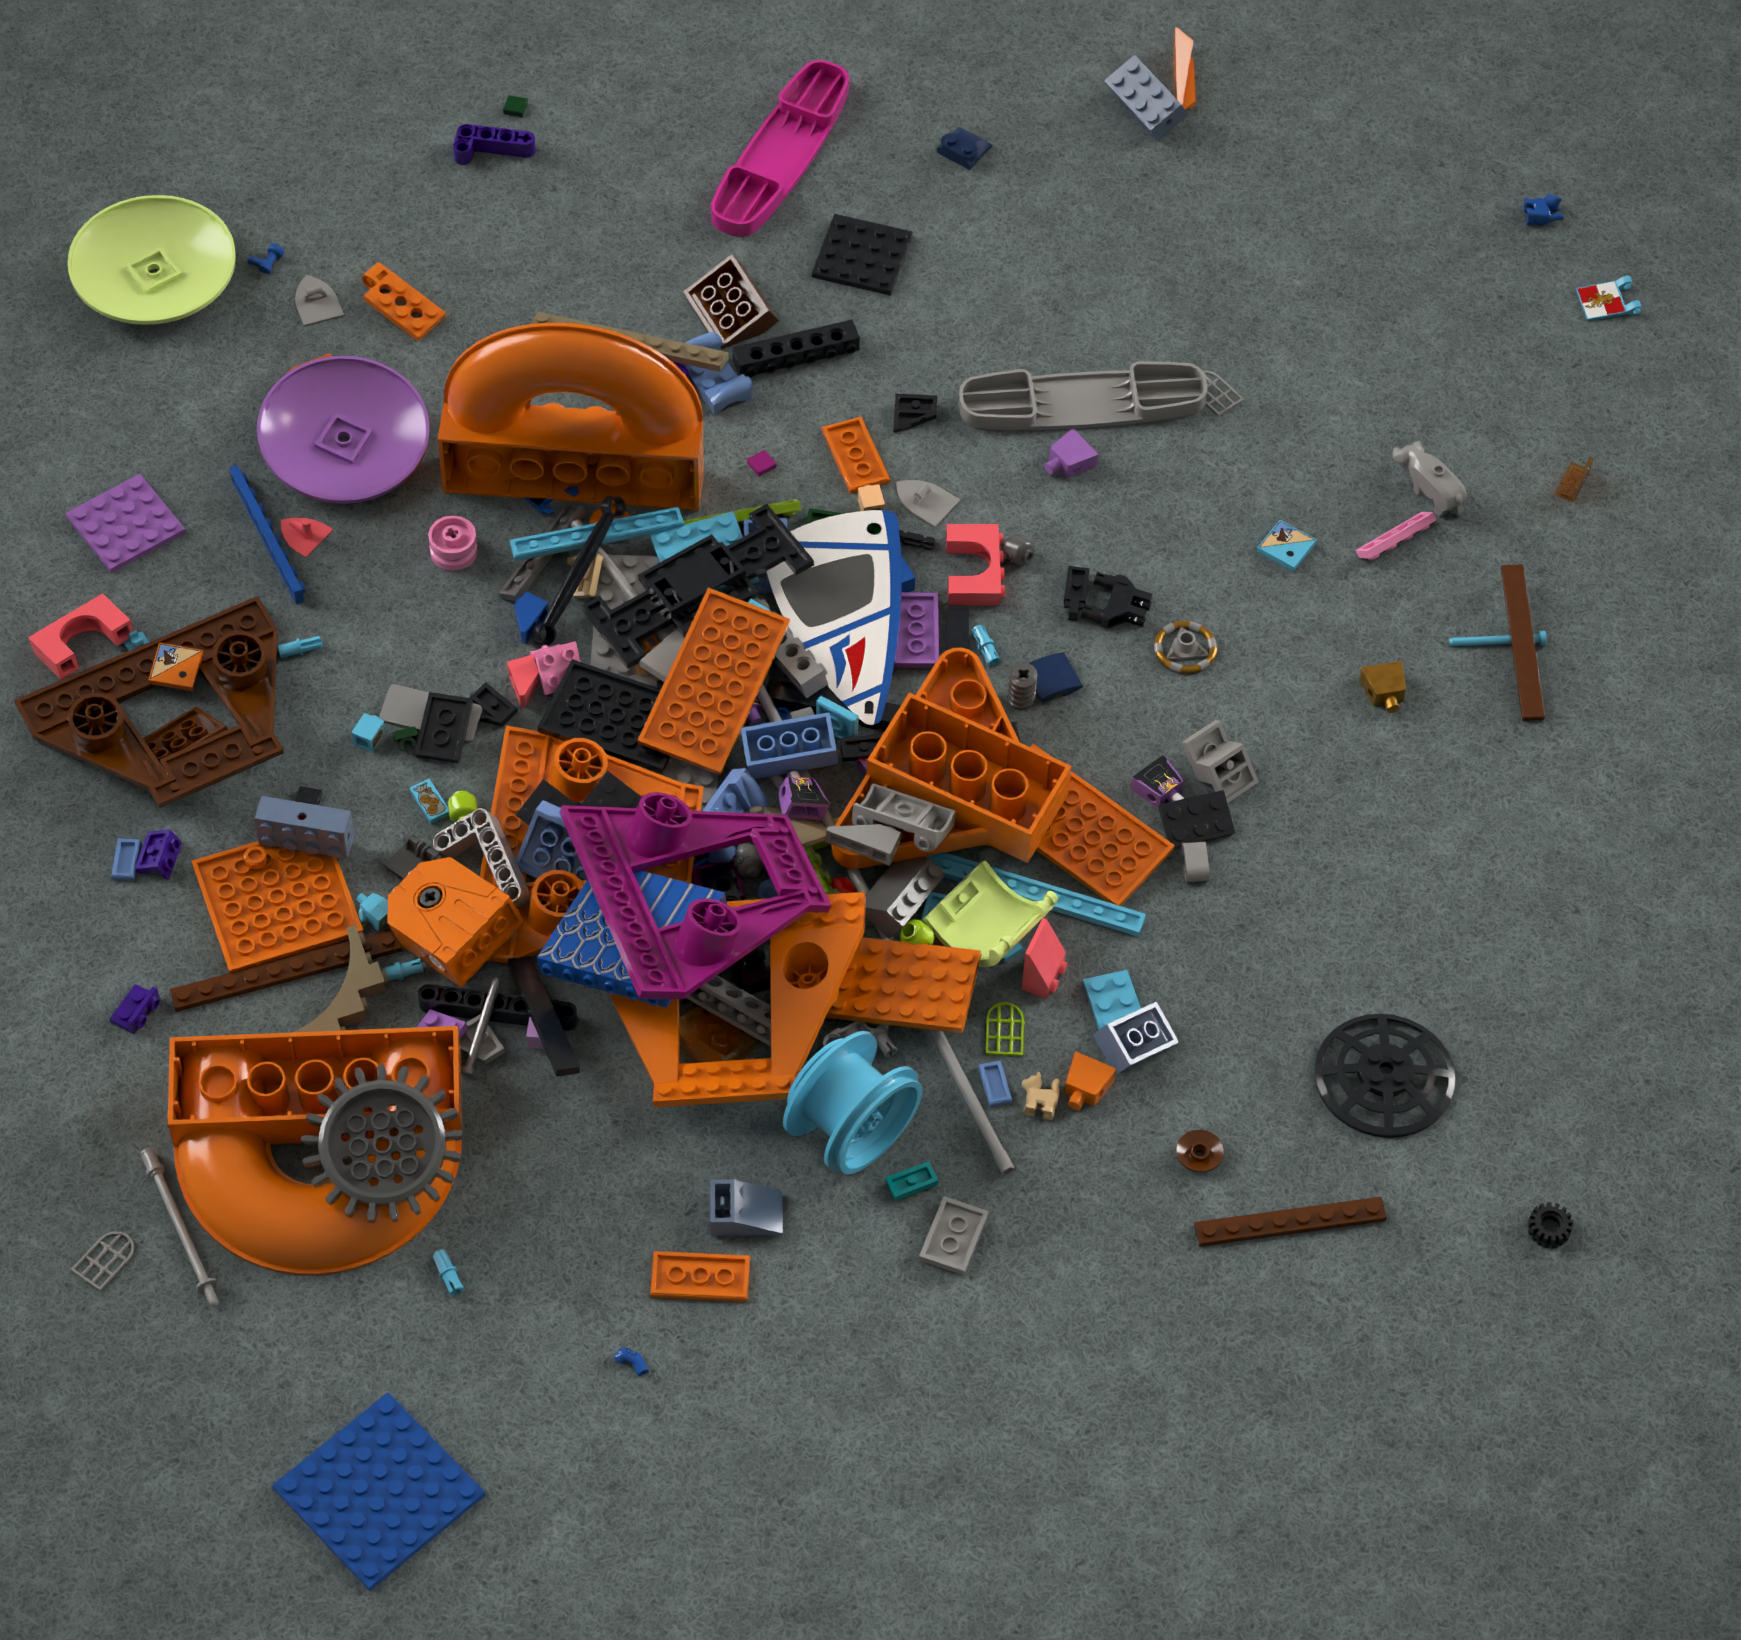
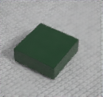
[503,95,528,117]

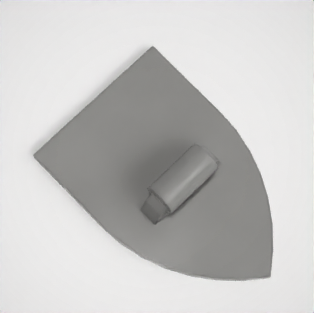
[295,275,344,326]
[896,480,961,527]

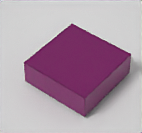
[747,450,776,477]

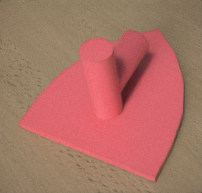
[281,518,333,557]

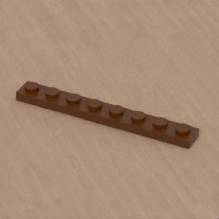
[1194,1196,1387,1247]

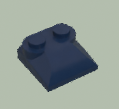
[936,127,992,170]

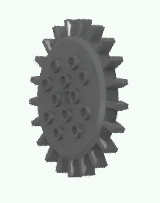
[301,1064,463,1223]

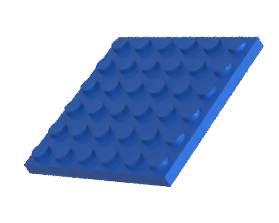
[272,1393,486,1591]

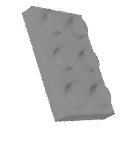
[919,1196,989,1276]

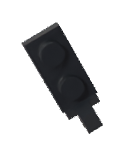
[1064,566,1090,621]

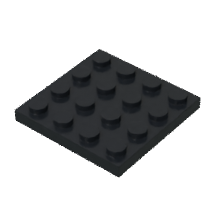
[812,214,913,296]

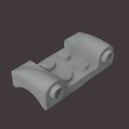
[852,783,956,852]

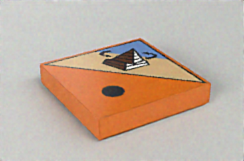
[149,643,203,691]

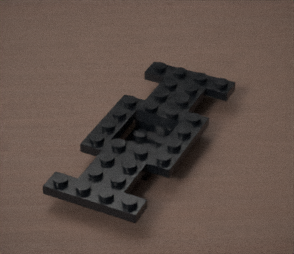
[581,504,814,669]

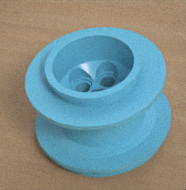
[783,1031,922,1174]

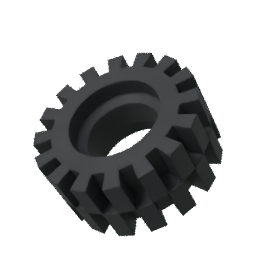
[1527,1202,1573,1248]

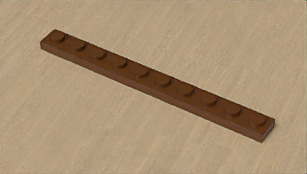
[169,930,402,1012]

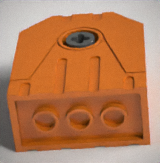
[387,857,524,988]

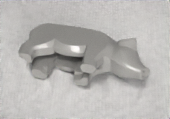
[1393,441,1467,517]

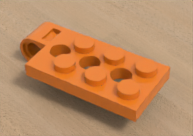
[361,263,446,341]

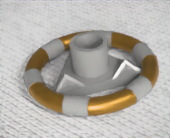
[1153,621,1218,674]

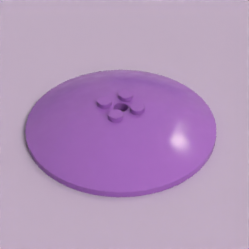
[257,356,429,504]

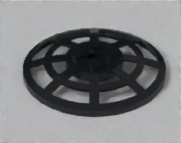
[1314,1014,1455,1138]

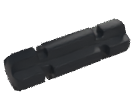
[899,530,935,550]

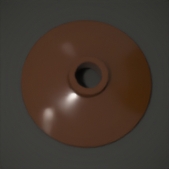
[1176,1130,1224,1173]

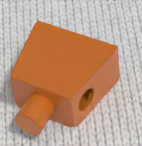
[1064,1052,1116,1111]

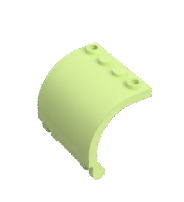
[922,860,1059,967]

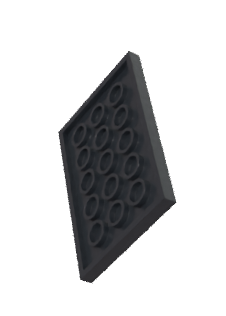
[537,659,671,774]

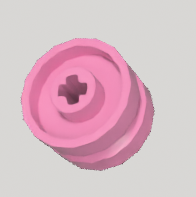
[428,516,478,571]

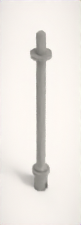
[140,1147,219,1307]

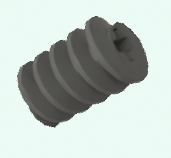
[1007,663,1038,709]

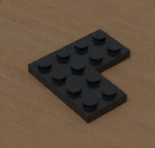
[516,771,642,825]

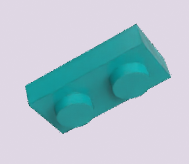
[885,1161,939,1201]

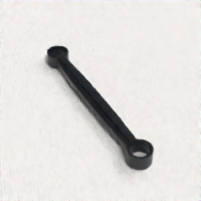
[530,496,626,645]

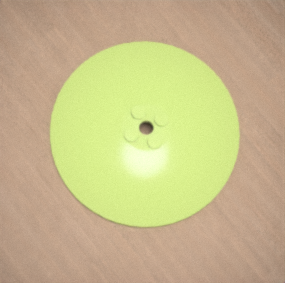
[68,195,236,325]

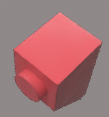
[507,655,540,708]

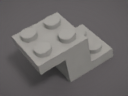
[1182,720,1259,803]

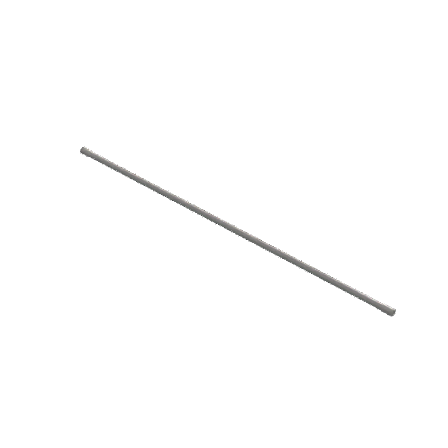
[757,684,1015,1175]

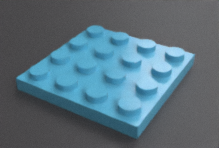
[650,511,758,600]

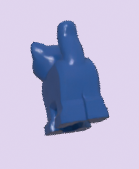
[1523,194,1564,226]

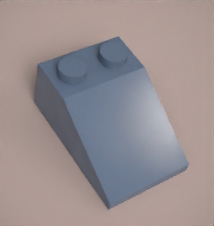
[1093,1002,1179,1075]

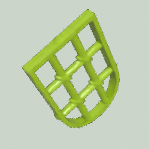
[985,1002,1025,1056]

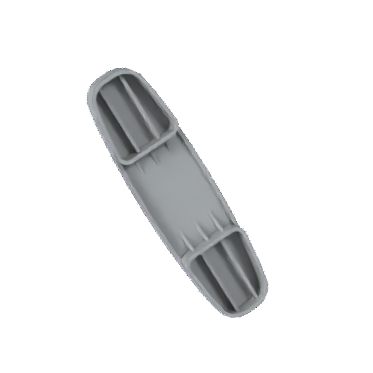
[958,361,1207,430]

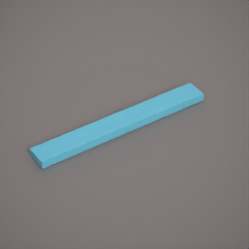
[510,507,684,561]

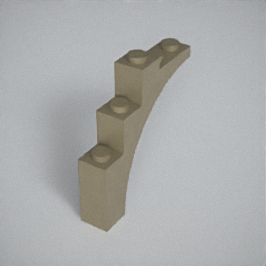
[291,925,389,1033]

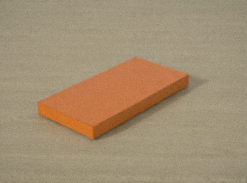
[821,417,890,494]
[650,1251,750,1302]

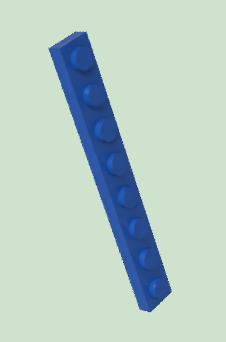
[229,465,306,604]

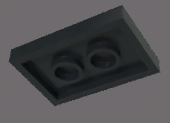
[414,692,474,763]
[1158,790,1236,848]

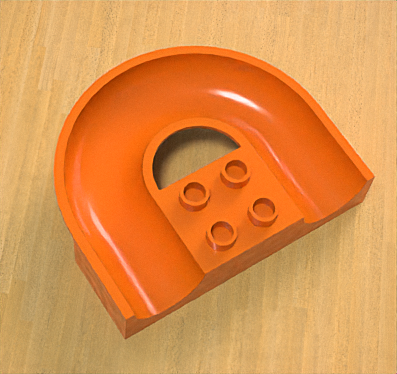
[438,323,704,511]
[168,1026,462,1275]

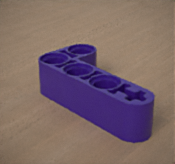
[453,124,536,165]

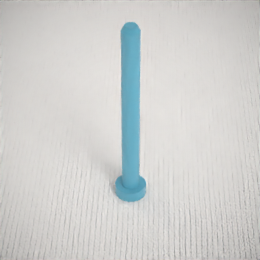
[1449,630,1546,647]

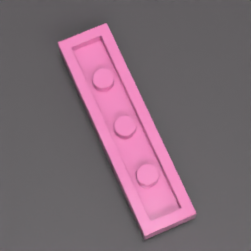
[1356,512,1436,560]

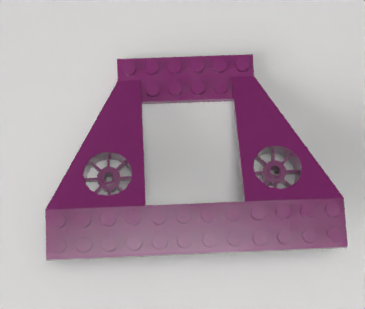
[559,792,831,999]

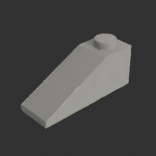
[826,824,901,866]

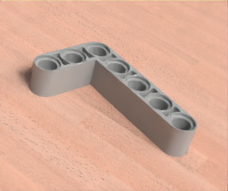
[433,808,531,909]

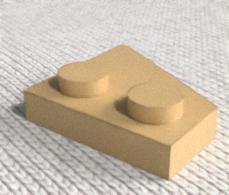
[567,554,603,599]

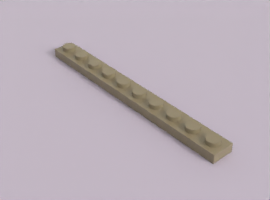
[530,312,729,372]

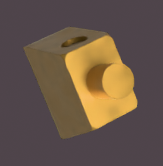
[1359,661,1406,713]

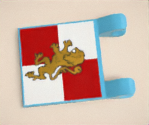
[1576,276,1641,321]

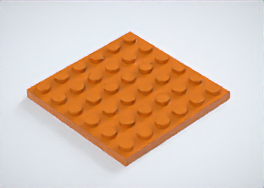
[191,841,364,973]

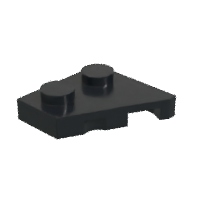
[893,393,937,432]
[469,682,518,727]

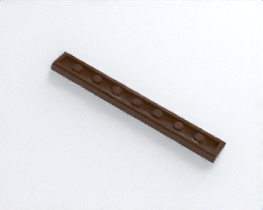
[1501,564,1545,721]

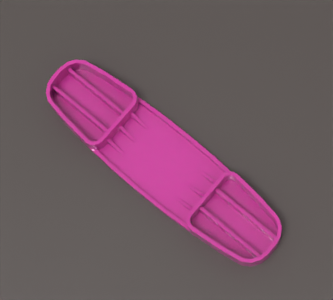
[711,60,849,237]

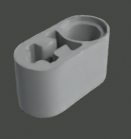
[1181,842,1210,882]

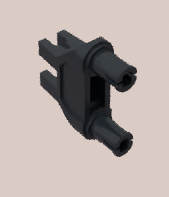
[1081,571,1153,628]

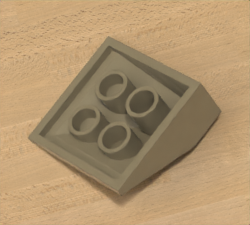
[745,806,827,848]

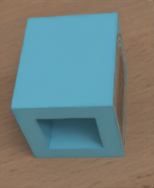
[351,713,386,752]

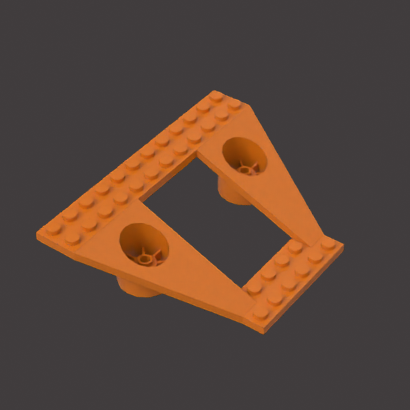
[480,725,704,964]
[608,892,866,1108]

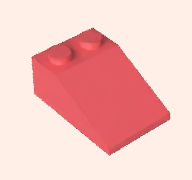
[1021,918,1068,999]

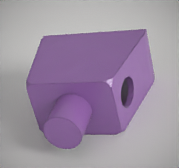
[1044,429,1098,478]

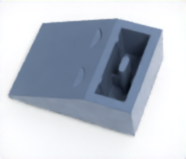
[710,1179,783,1236]

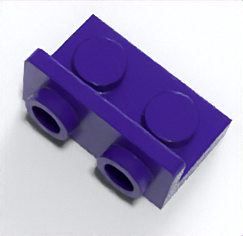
[135,829,182,879]
[109,984,160,1034]

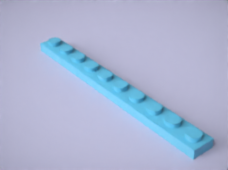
[925,852,1146,937]

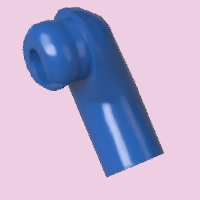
[615,1347,649,1377]

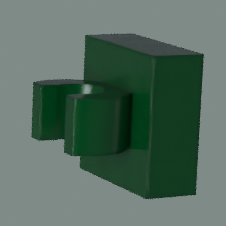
[392,726,418,751]

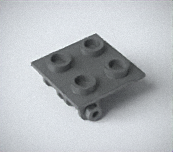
[384,834,447,879]

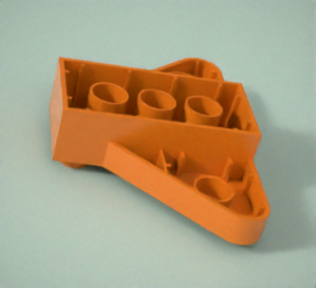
[831,647,1072,869]

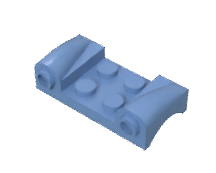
[679,331,753,415]
[702,768,769,863]

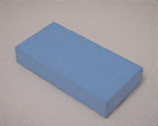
[111,838,141,881]
[978,1060,1012,1108]

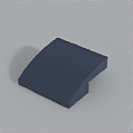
[1029,652,1083,703]

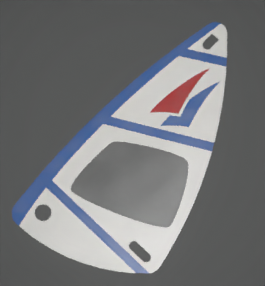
[766,510,901,725]

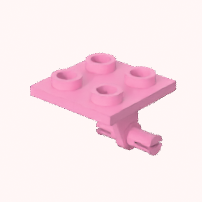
[530,641,581,695]

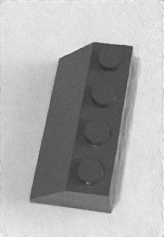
[865,857,945,939]

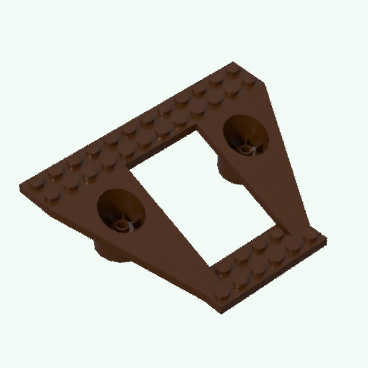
[14,596,284,809]

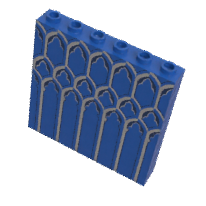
[537,871,727,1008]

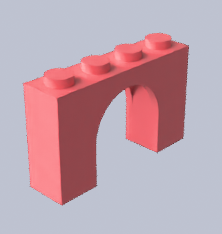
[946,524,1005,605]
[28,593,134,680]

